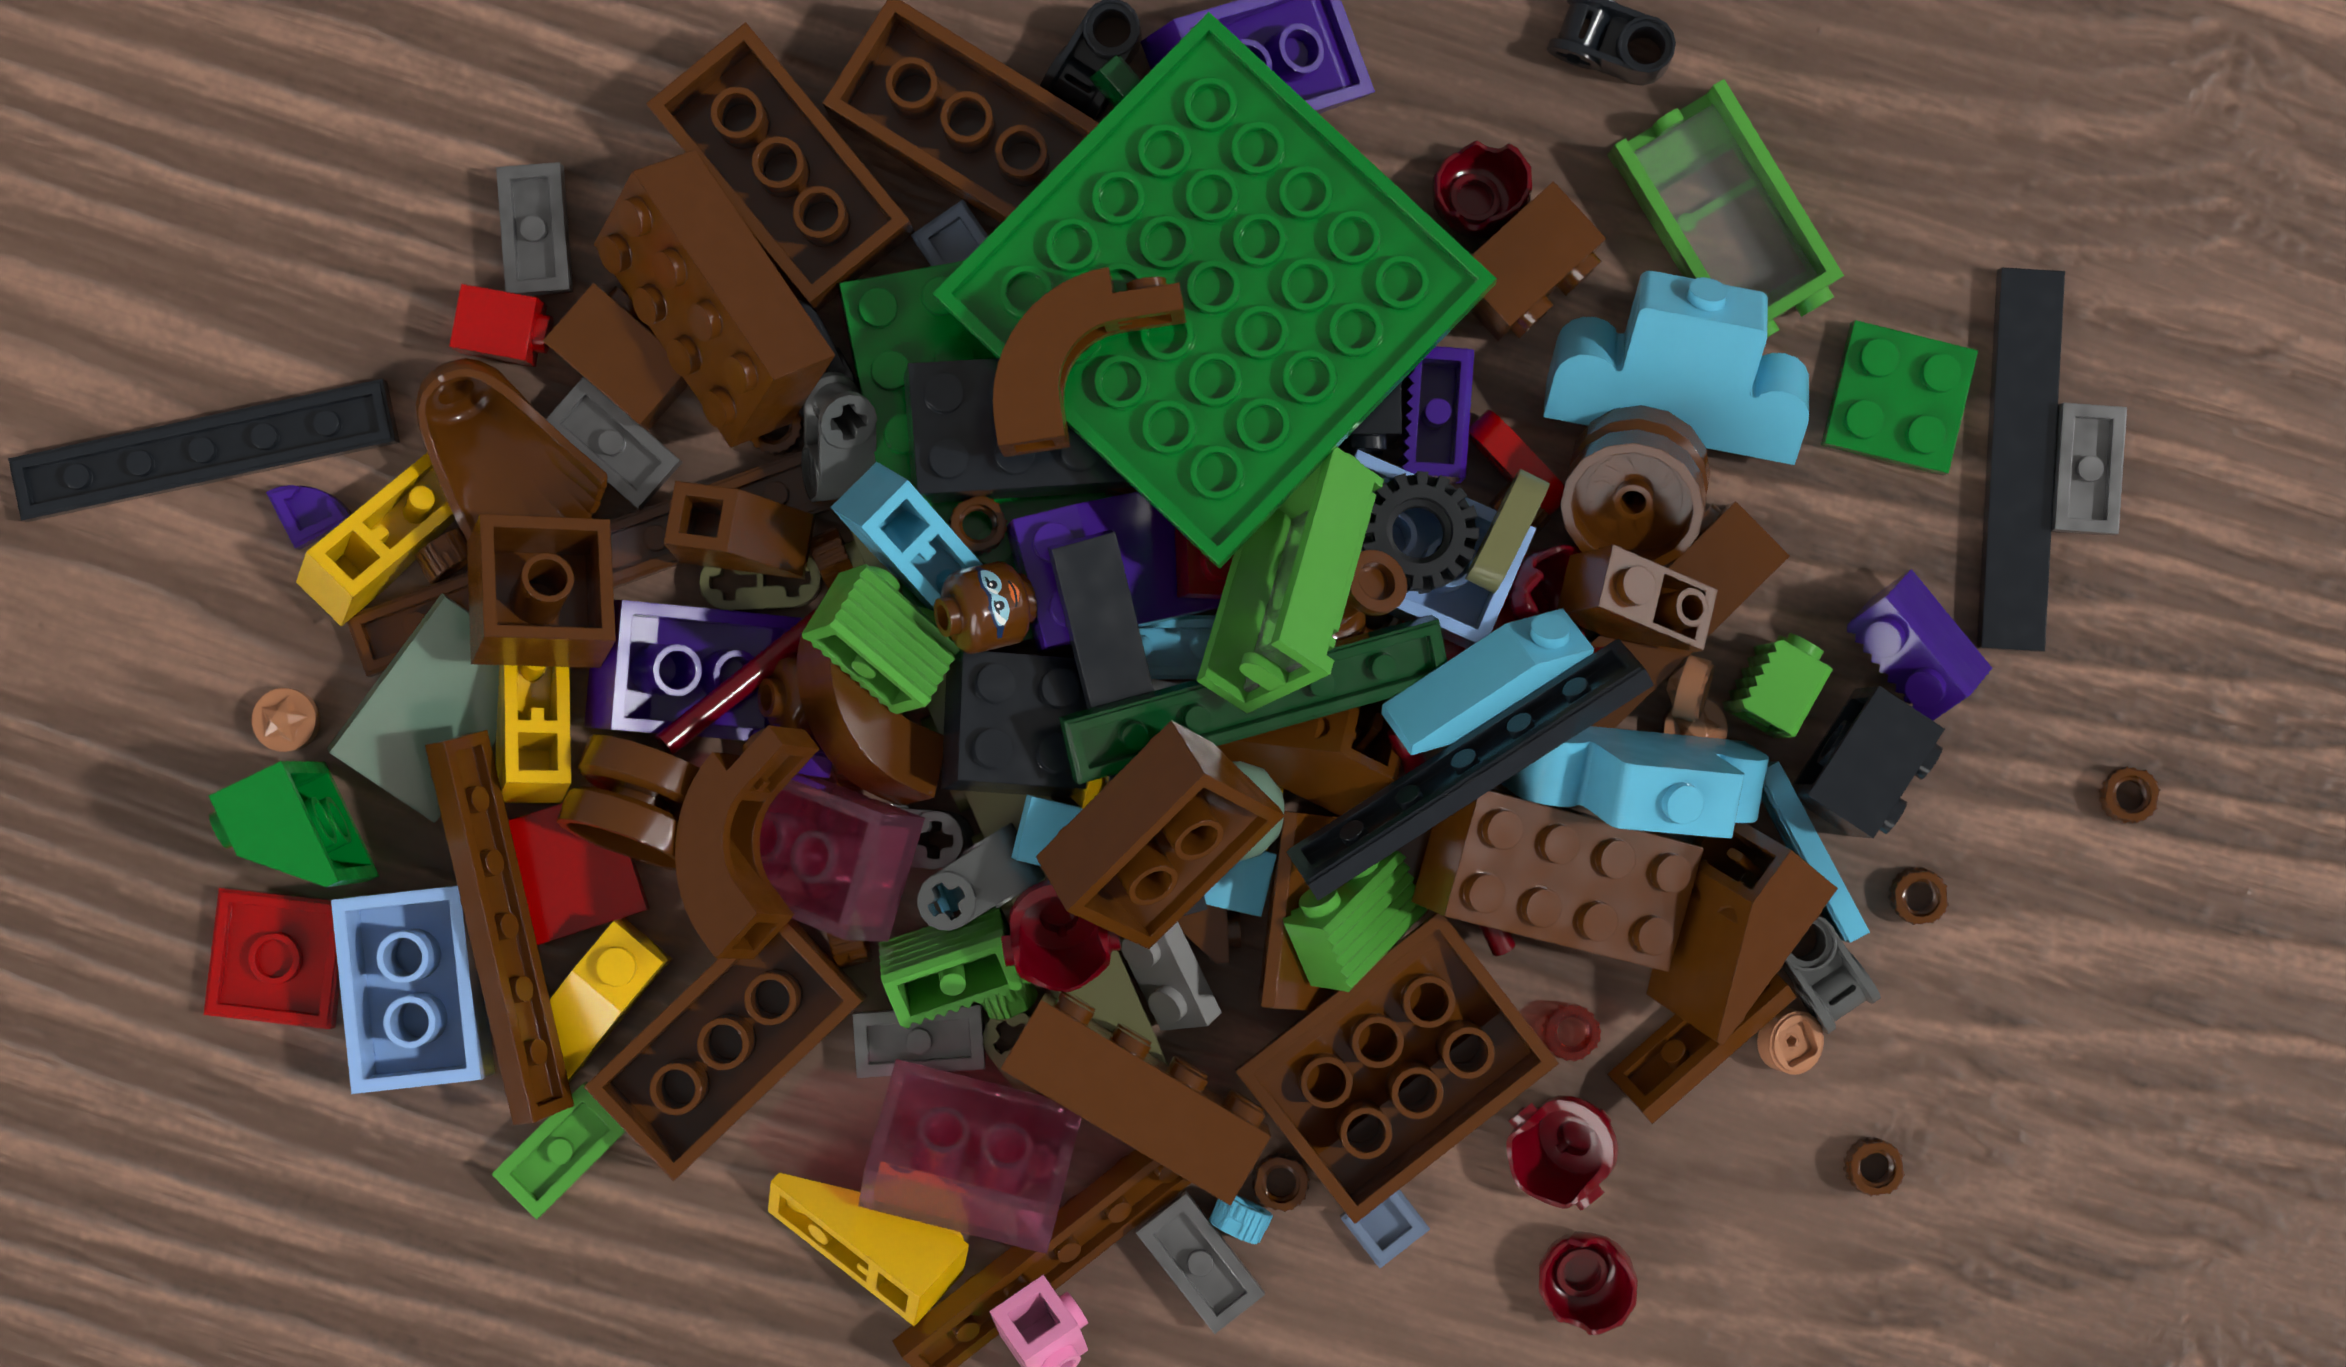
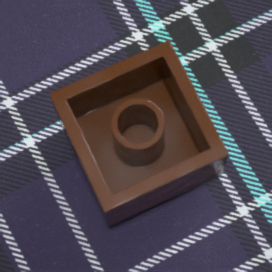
[1470,181,1606,341]
[467,514,616,668]

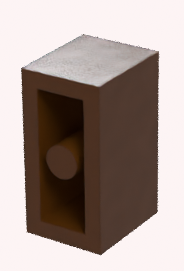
[543,283,688,431]

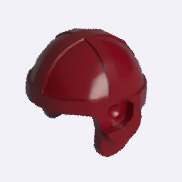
[1001,877,1121,992]
[1506,1095,1618,1211]

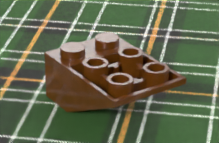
[1216,697,1402,816]
[1646,823,1838,1046]

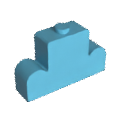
[1543,271,1809,465]
[1501,726,1769,838]

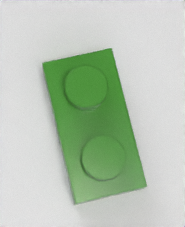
[492,1081,626,1220]

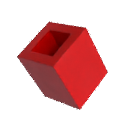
[449,284,554,367]

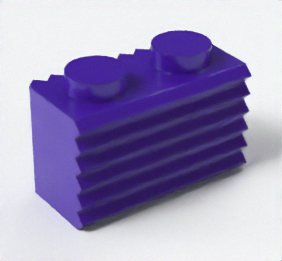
[1398,346,1474,484]
[1847,569,1993,721]

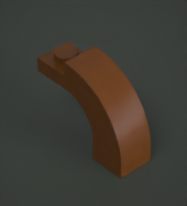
[993,267,1187,457]
[797,632,944,806]
[675,725,820,959]

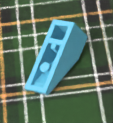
[830,462,983,611]
[1382,608,1594,755]

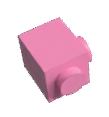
[989,1275,1088,1367]

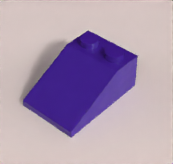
[1140,0,1375,114]
[1006,492,1221,653]
[584,600,802,741]

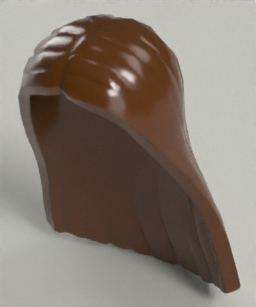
[415,358,608,542]

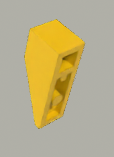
[296,452,455,626]
[496,665,571,803]
[550,918,673,1082]
[768,1173,969,1326]

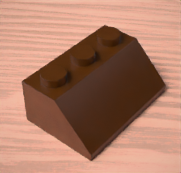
[1036,720,1285,949]
[1258,811,1338,1011]

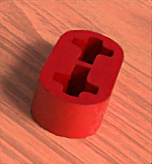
[1468,409,1565,516]

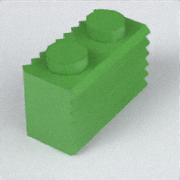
[802,564,961,714]
[1722,633,1833,738]
[1283,851,1428,992]
[878,906,1022,1029]

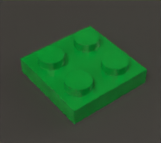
[1821,320,1978,476]

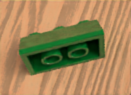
[209,761,380,887]

